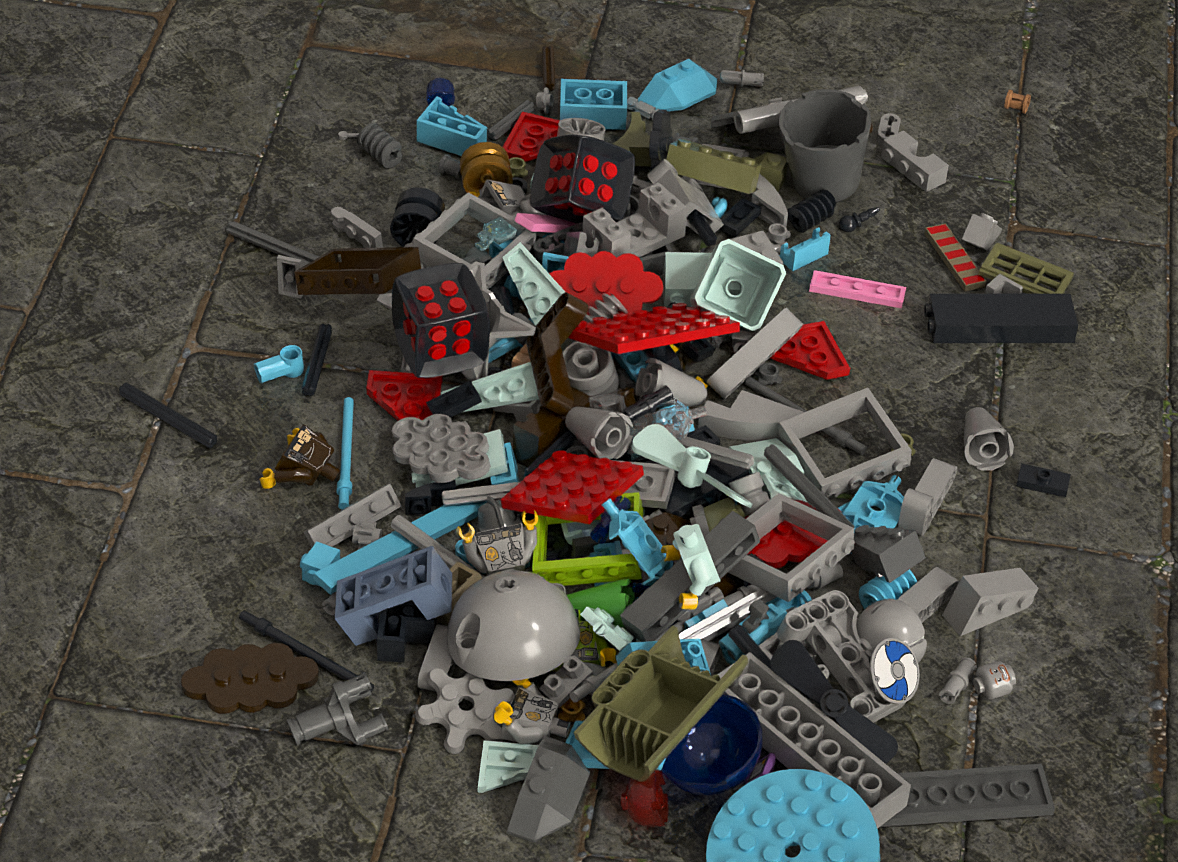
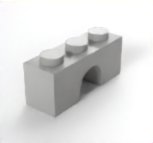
[881,131,949,192]

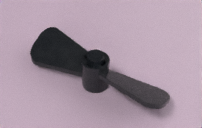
[771,640,898,764]

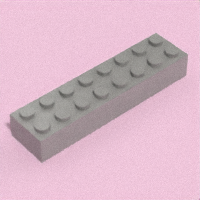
[714,652,911,829]

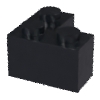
[377,601,437,663]

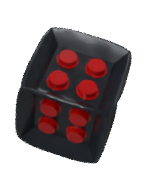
[530,134,635,224]
[392,263,490,378]

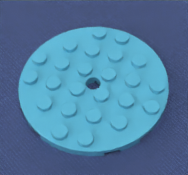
[706,769,880,862]

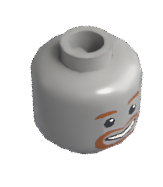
[973,661,1016,700]

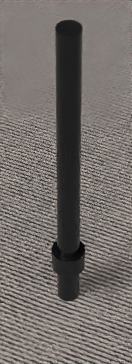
[239,610,374,692]

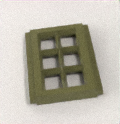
[978,243,1074,294]

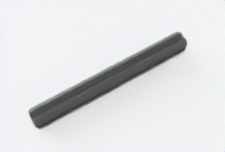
[226,221,319,263]
[764,444,855,528]

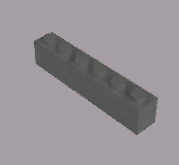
[620,511,760,642]

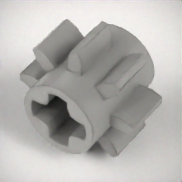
[352,521,382,550]

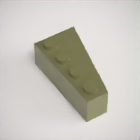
[666,139,761,194]

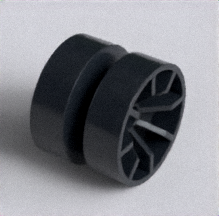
[390,187,445,247]

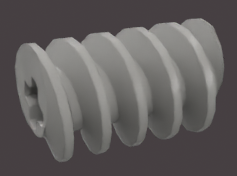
[582,293,628,322]

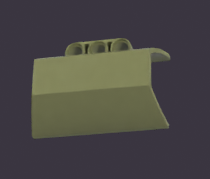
[574,625,748,782]

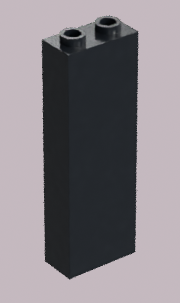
[924,294,1079,343]

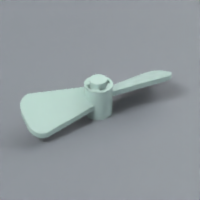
[631,424,753,508]

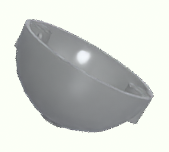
[447,570,580,681]

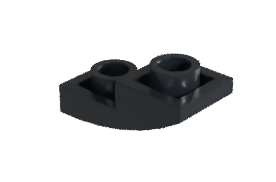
[405,480,456,515]

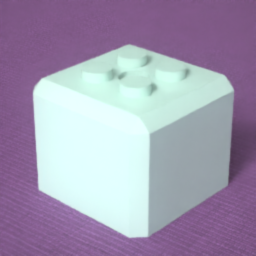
[690,239,786,332]

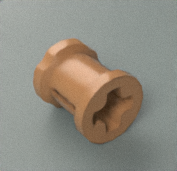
[1004,90,1031,114]

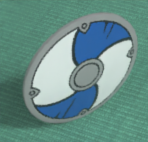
[870,638,920,704]

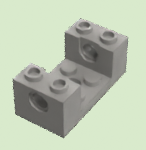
[583,182,687,258]

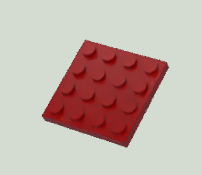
[500,451,644,524]

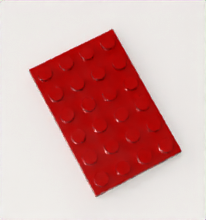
[568,303,740,354]

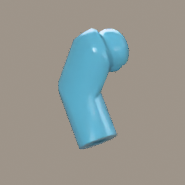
[711,197,728,218]

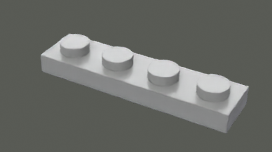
[304,484,401,547]

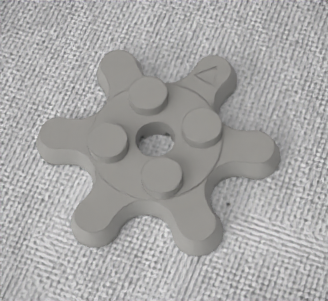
[415,668,515,754]

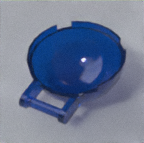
[660,694,763,796]

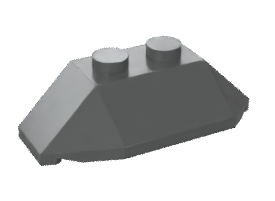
[507,736,590,843]

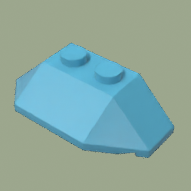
[638,59,718,112]

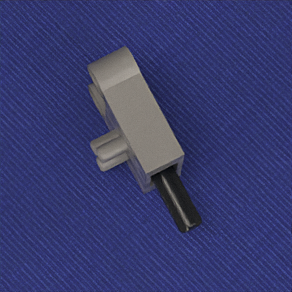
[647,159,724,247]

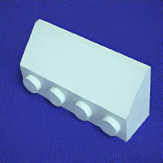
[663,252,760,307]

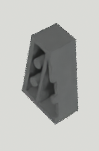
[851,525,926,583]

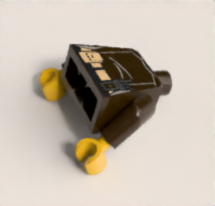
[260,424,341,489]

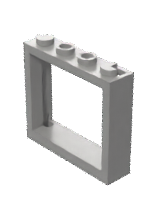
[412,192,537,289]
[779,387,912,499]
[728,493,855,602]

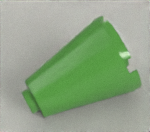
[567,578,635,628]

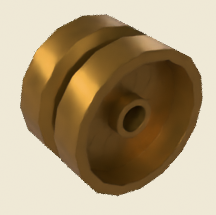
[460,142,513,193]

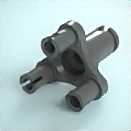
[286,672,389,746]

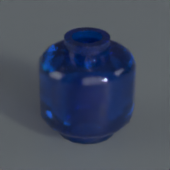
[426,78,455,107]

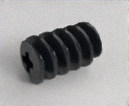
[787,189,836,233]

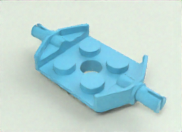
[843,475,904,554]
[601,498,673,586]

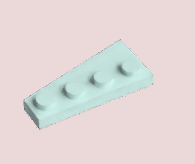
[502,242,565,326]
[441,362,539,412]

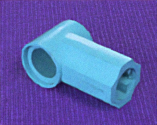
[254,345,304,383]

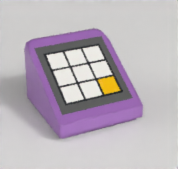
[746,753,776,784]

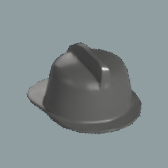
[477,496,522,532]

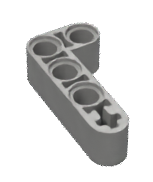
[898,458,957,536]

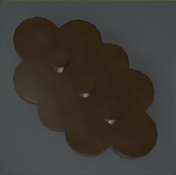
[181,643,319,714]

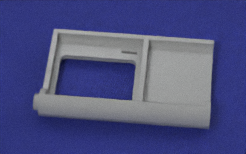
[711,86,868,134]

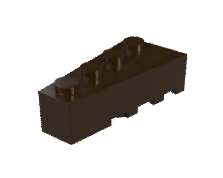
[513,387,594,467]

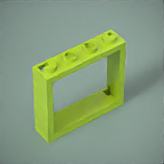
[532,492,643,586]

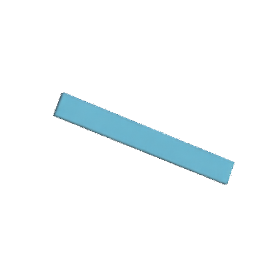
[313,501,487,595]

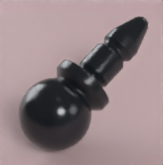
[839,207,880,232]

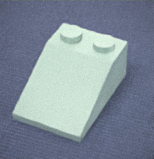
[729,438,804,486]

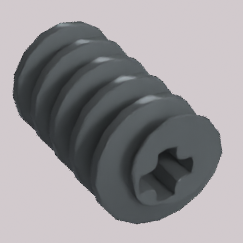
[357,123,402,168]

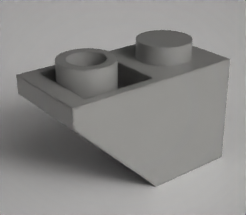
[962,213,1002,251]

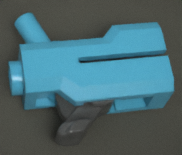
[719,600,787,665]

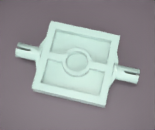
[580,606,634,651]

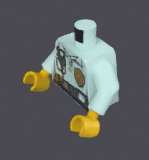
[661,524,720,610]

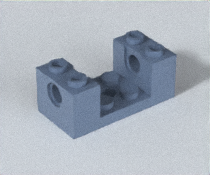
[335,546,452,646]

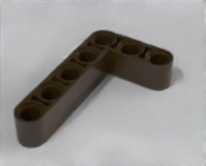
[527,292,588,416]

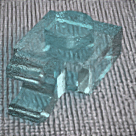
[475,217,517,251]

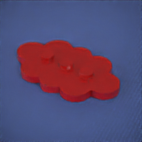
[549,251,663,318]
[745,500,842,569]

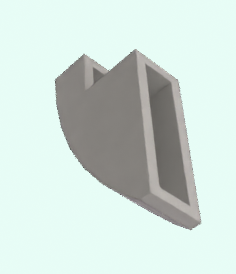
[698,390,804,441]

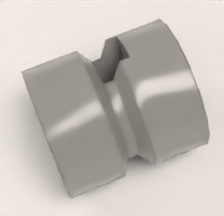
[728,472,770,516]

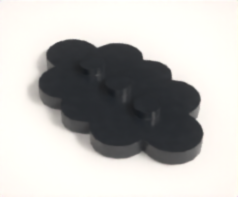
[649,110,673,171]

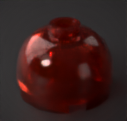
[621,769,669,827]

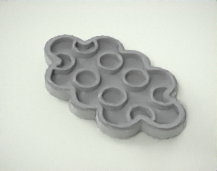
[392,414,491,483]

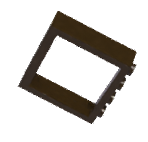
[295,247,421,295]

